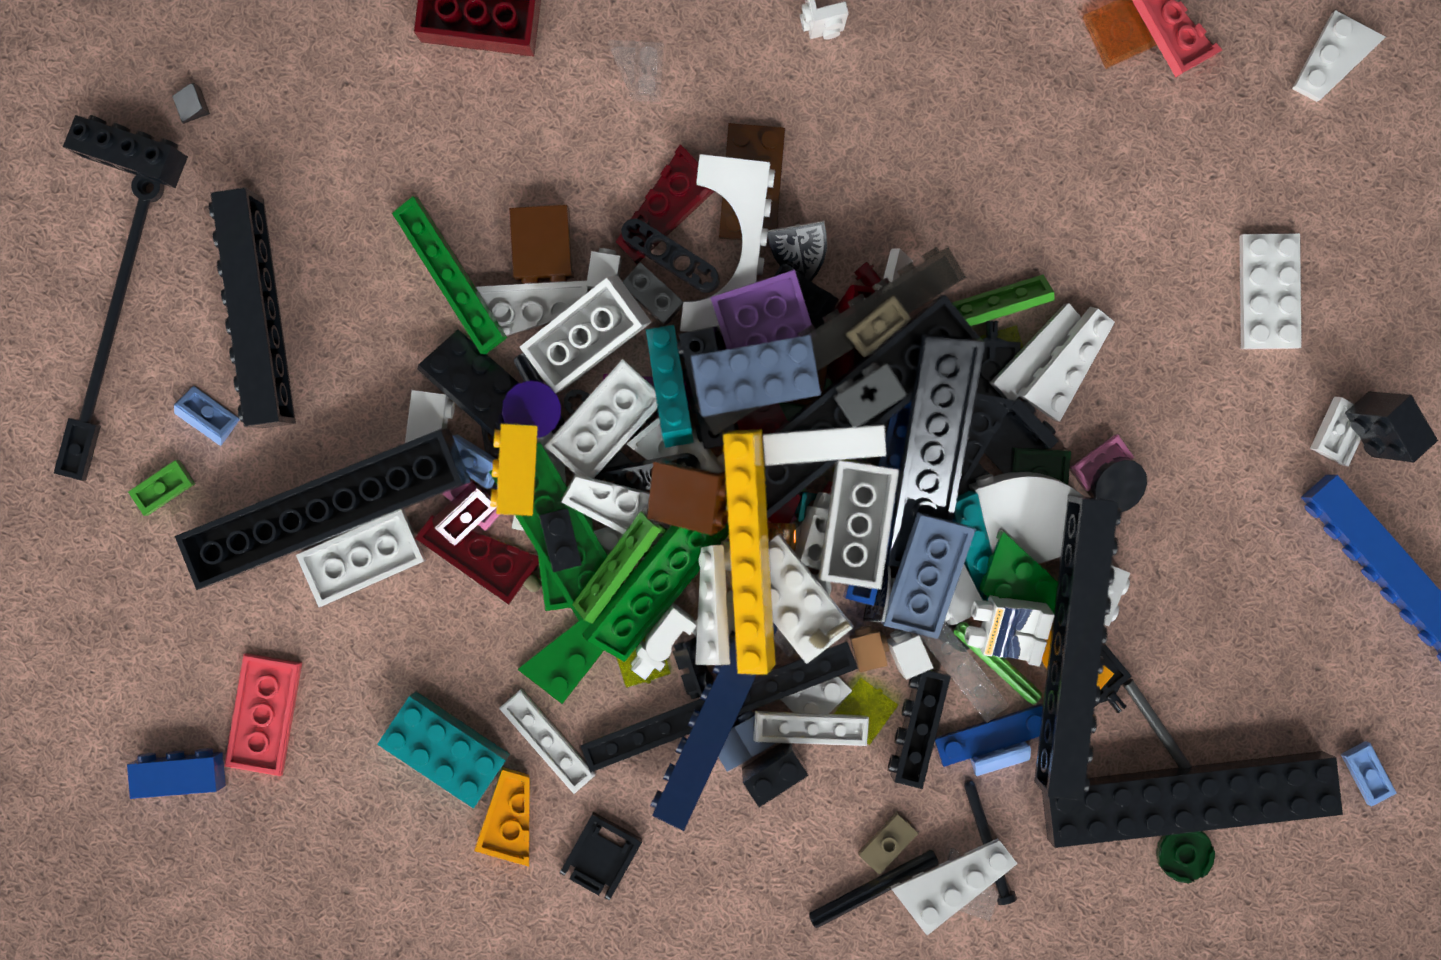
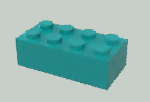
[377,691,510,809]

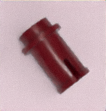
[854,262,883,293]

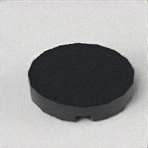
[1091,457,1147,512]

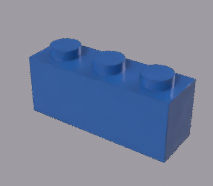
[127,748,226,799]

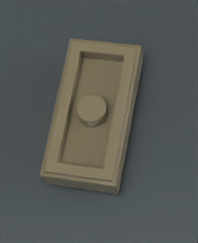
[845,295,912,357]
[858,812,919,875]

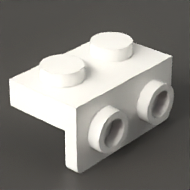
[800,0,848,40]

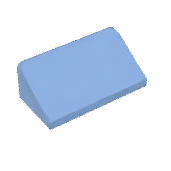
[174,386,240,446]
[970,741,1031,776]

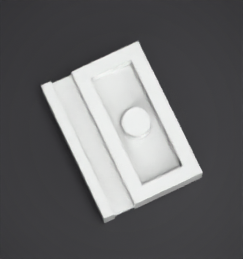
[1310,397,1361,466]

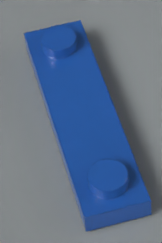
[935,704,1043,767]

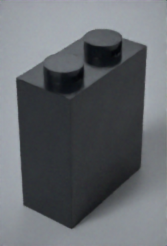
[742,743,809,808]

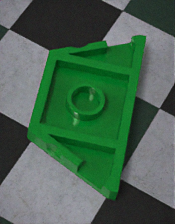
[979,530,1058,614]

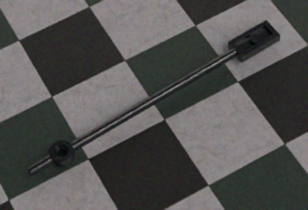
[54,176,164,481]

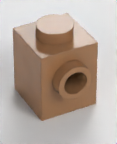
[849,626,889,672]

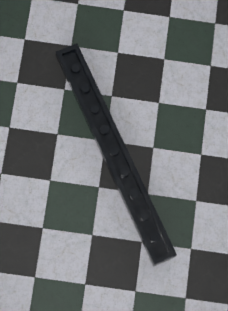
[580,641,858,773]

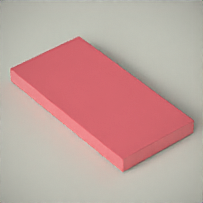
[224,653,302,776]

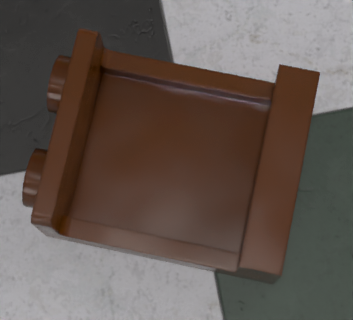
[509,205,574,284]
[647,456,728,535]

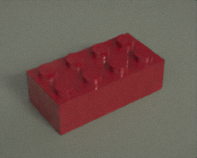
[414,0,541,57]

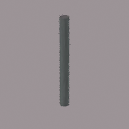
[1123,679,1192,768]

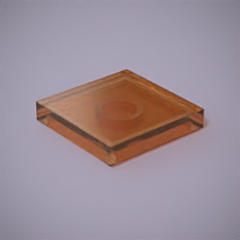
[1083,0,1158,69]

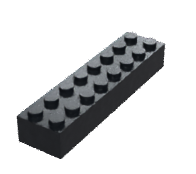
[208,188,296,429]

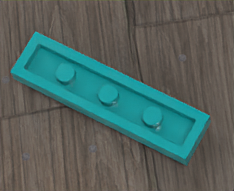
[953,490,993,601]

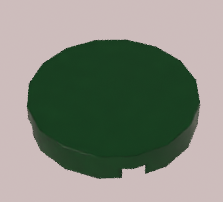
[1156,831,1215,883]

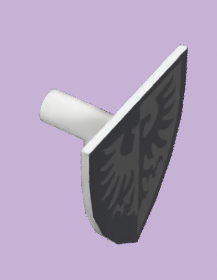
[767,221,827,281]
[863,562,895,622]

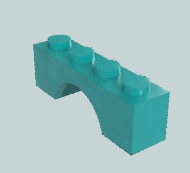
[646,325,694,448]

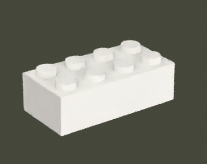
[520,275,651,393]
[818,461,899,589]

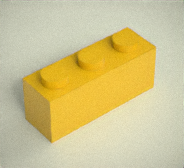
[490,424,538,516]

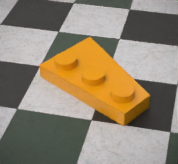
[474,767,530,867]

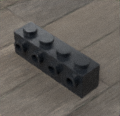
[63,115,188,188]
[677,325,739,449]
[887,668,951,790]

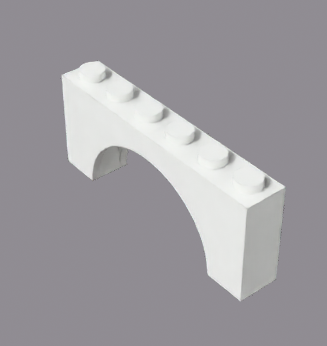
[680,154,775,336]

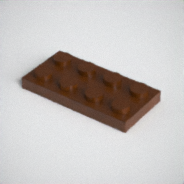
[719,123,785,243]

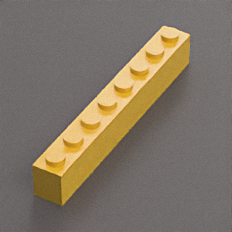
[723,430,775,674]

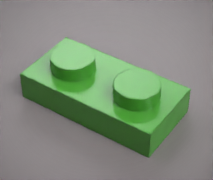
[128,460,195,516]

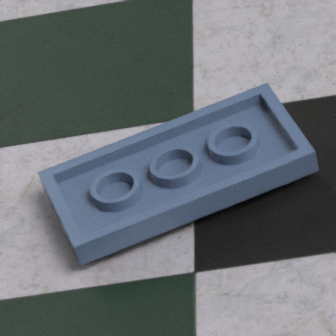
[690,335,821,417]
[882,512,976,639]

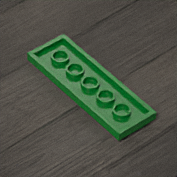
[489,442,624,621]
[582,523,729,662]

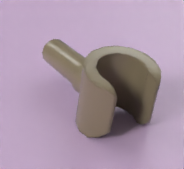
[523,573,542,592]
[809,620,850,649]

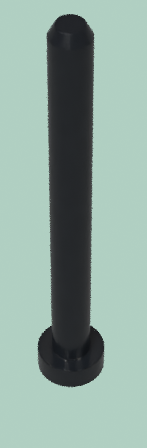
[964,780,1017,905]

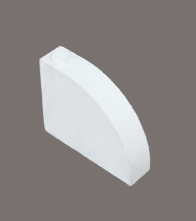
[969,472,1084,564]

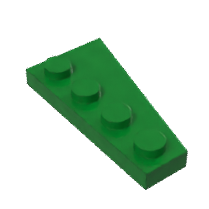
[517,619,604,704]

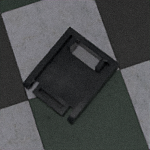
[560,812,643,901]

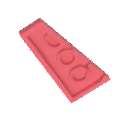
[1132,0,1222,77]

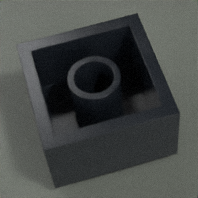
[1345,391,1438,463]

